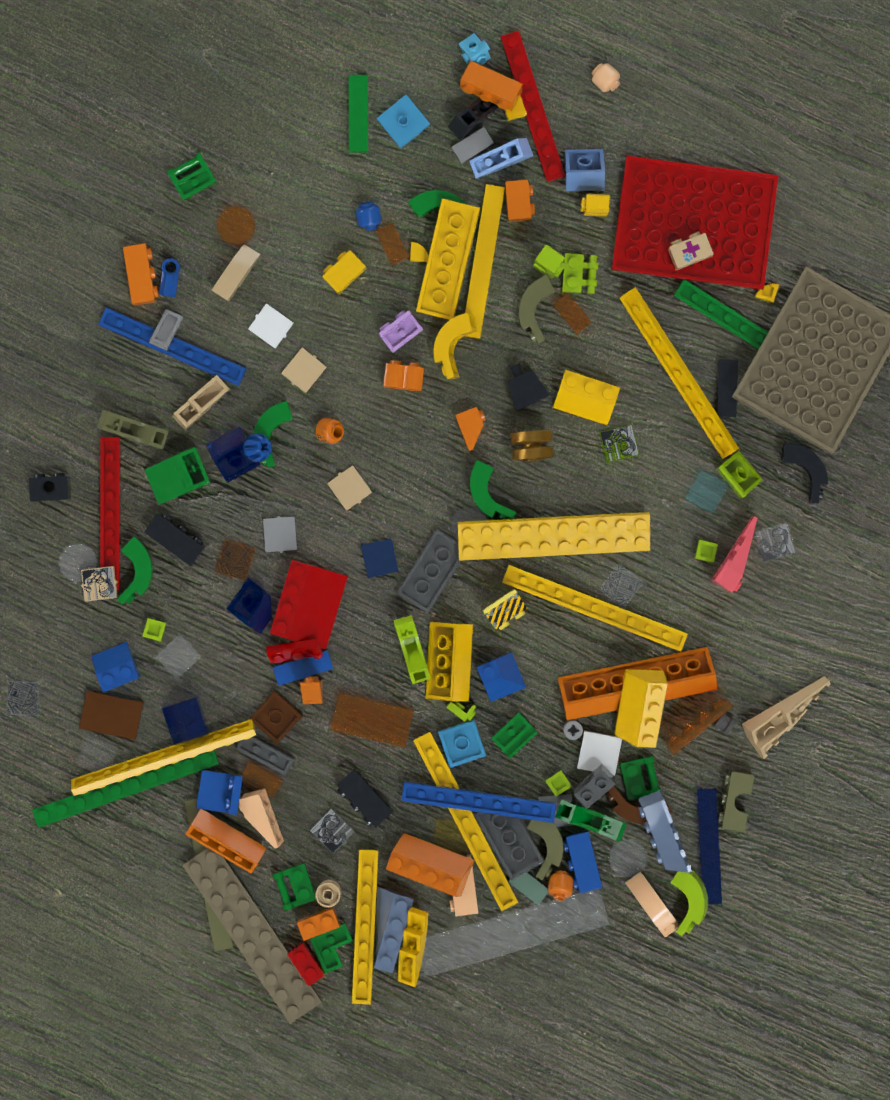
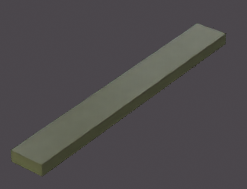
[185,798,234,951]

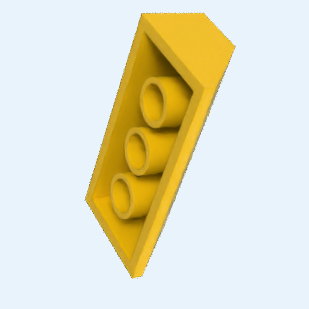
[426,622,473,701]
[614,669,668,748]

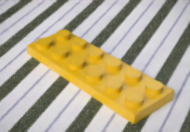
[416,199,480,320]

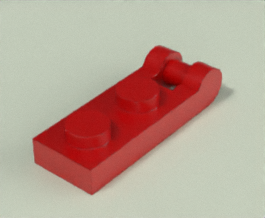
[266,639,323,663]

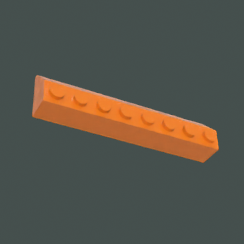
[558,647,718,721]

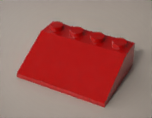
[270,560,348,650]

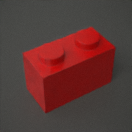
[287,941,325,987]

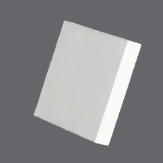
[577,730,622,776]

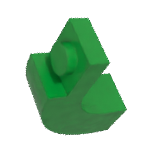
[408,190,466,220]
[253,401,293,469]
[470,460,516,519]
[117,536,154,605]
[555,799,627,842]

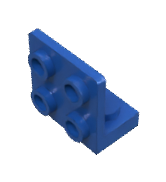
[196,770,243,815]

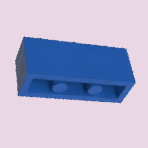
[563,830,602,893]

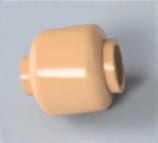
[592,63,620,92]

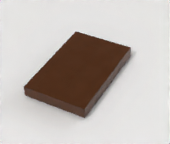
[79,691,144,740]

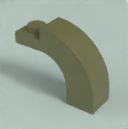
[518,275,555,345]
[97,410,169,449]
[527,820,563,880]

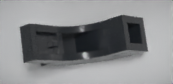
[781,443,828,504]

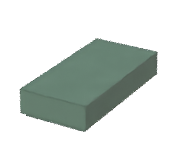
[508,872,548,905]

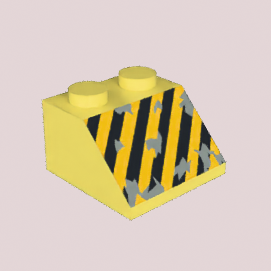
[482,589,527,631]

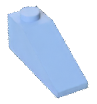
[469,138,533,178]

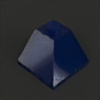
[226,578,272,634]

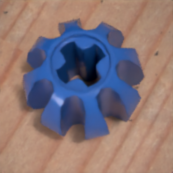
[243,433,272,462]

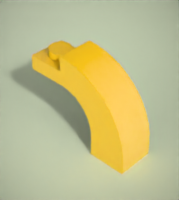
[434,313,478,379]

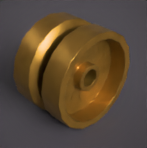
[510,430,554,462]

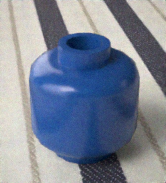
[355,201,382,231]

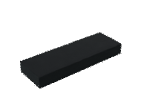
[717,359,738,418]

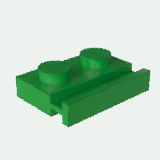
[491,712,538,758]

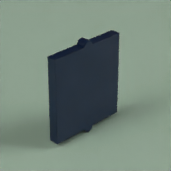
[361,539,399,578]

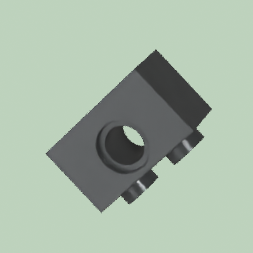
[574,764,615,809]

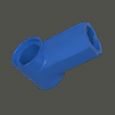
[159,259,181,297]

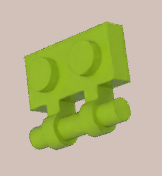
[562,253,599,294]

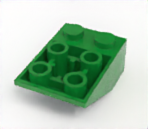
[144,447,212,505]

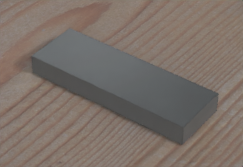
[235,736,295,776]

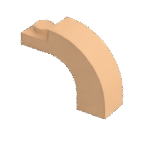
[625,871,680,937]

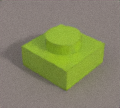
[695,540,718,563]
[142,618,167,642]
[545,770,572,797]

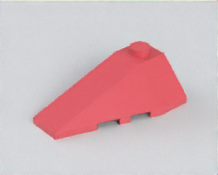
[711,516,757,593]

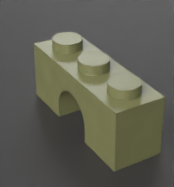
[718,770,755,832]

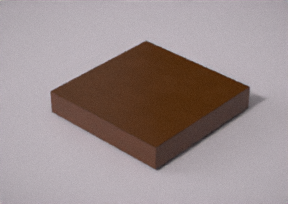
[249,690,303,744]

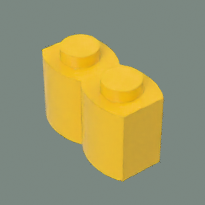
[580,194,610,217]

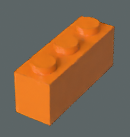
[460,61,523,111]
[123,243,159,306]

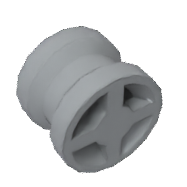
[563,720,583,740]

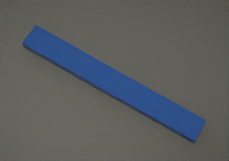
[98,308,247,386]
[401,781,557,823]

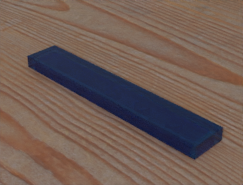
[697,788,722,904]

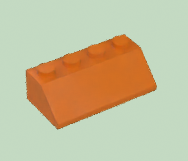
[386,833,474,897]

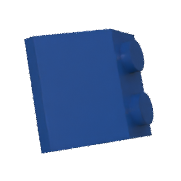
[92,642,141,692]

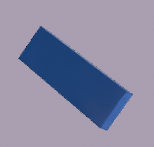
[273,651,334,686]

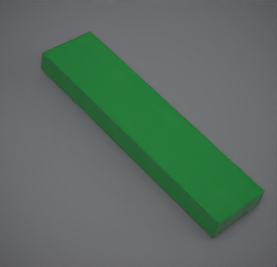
[349,75,368,153]

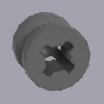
[713,711,736,735]

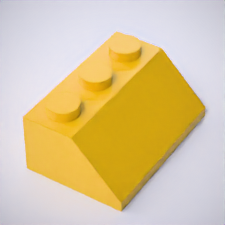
[553,370,620,425]

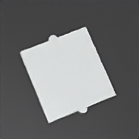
[248,304,294,349]

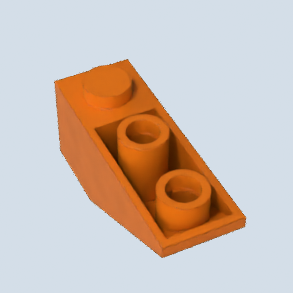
[300,676,323,704]

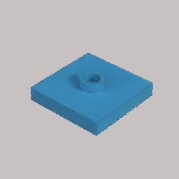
[376,95,430,149]
[438,719,486,768]

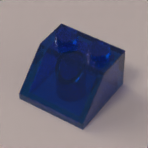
[206,427,260,483]
[162,696,210,745]

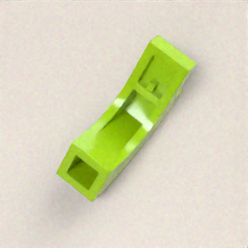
[393,615,431,684]
[671,869,708,936]

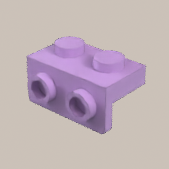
[379,310,423,353]

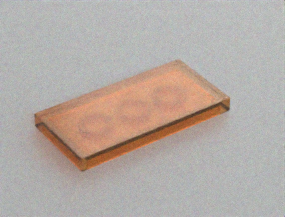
[331,693,414,748]

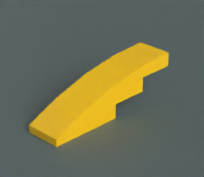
[398,907,429,987]

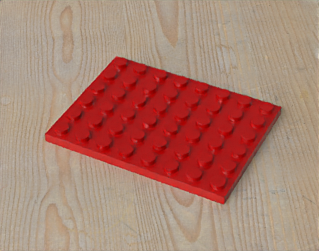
[611,156,779,290]

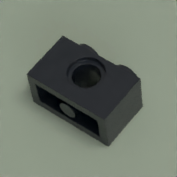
[29,473,71,502]

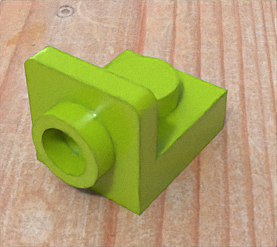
[446,701,477,722]

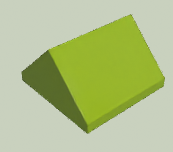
[716,450,763,498]

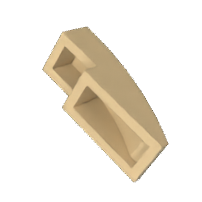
[212,244,260,302]
[172,375,229,431]

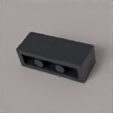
[144,513,205,566]
[337,768,393,828]

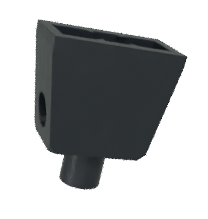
[507,363,549,412]

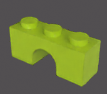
[533,245,566,280]

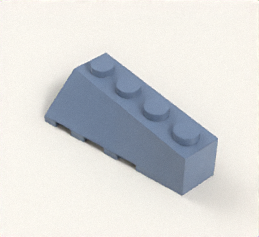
[638,790,692,873]
[374,886,414,974]

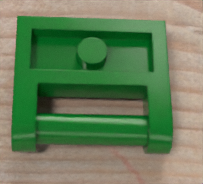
[167,152,217,201]
[620,756,662,801]
[272,863,316,911]

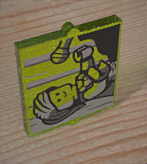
[599,424,639,463]

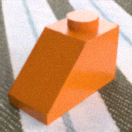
[455,407,486,452]

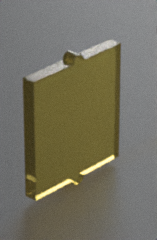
[433,819,468,853]

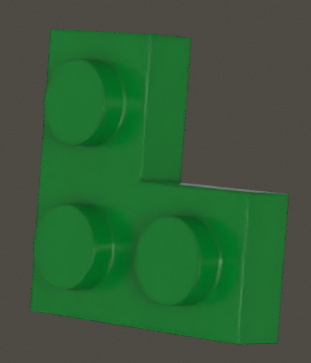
[310,923,353,974]

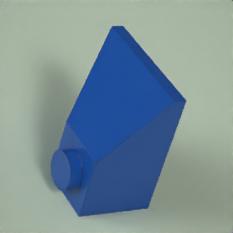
[476,652,526,702]

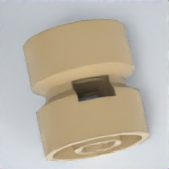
[316,879,341,907]

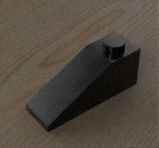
[447,98,499,141]

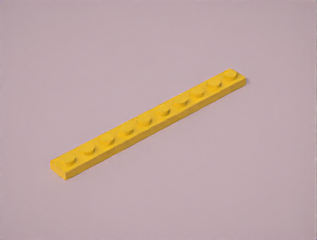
[619,287,739,459]
[502,565,688,652]
[71,719,256,796]
[413,732,518,911]

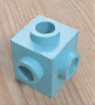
[459,33,491,65]

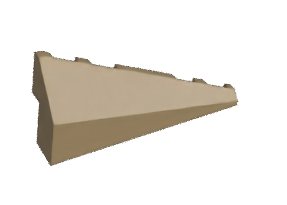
[742,676,830,759]

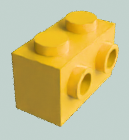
[322,250,366,295]

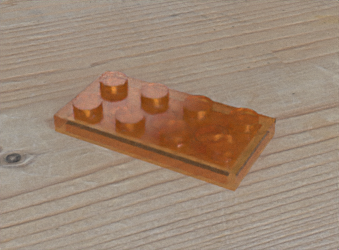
[666,698,734,755]

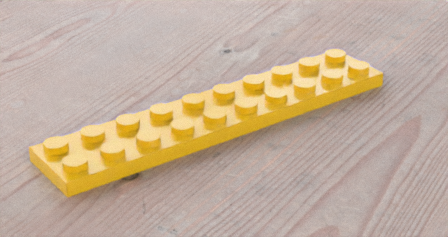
[457,512,650,561]

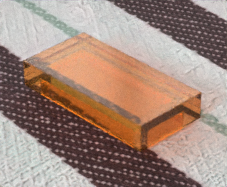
[376,223,409,266]
[553,293,592,335]
[242,762,283,798]

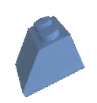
[565,149,605,192]

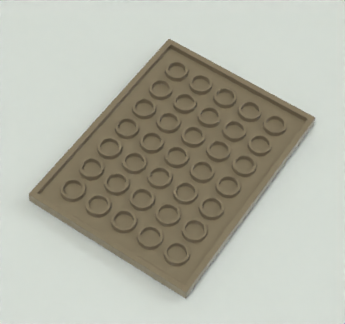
[732,267,890,455]

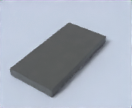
[396,529,461,613]
[473,795,545,881]

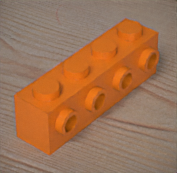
[185,809,267,874]

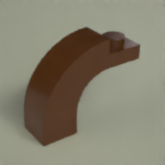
[606,786,672,824]

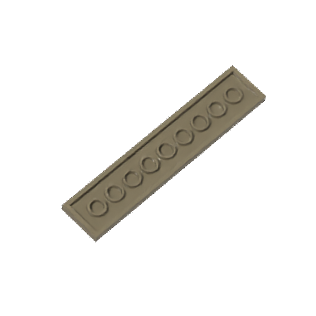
[182,848,322,1024]

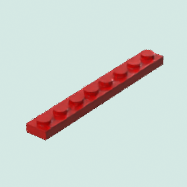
[501,31,565,183]
[100,437,121,591]

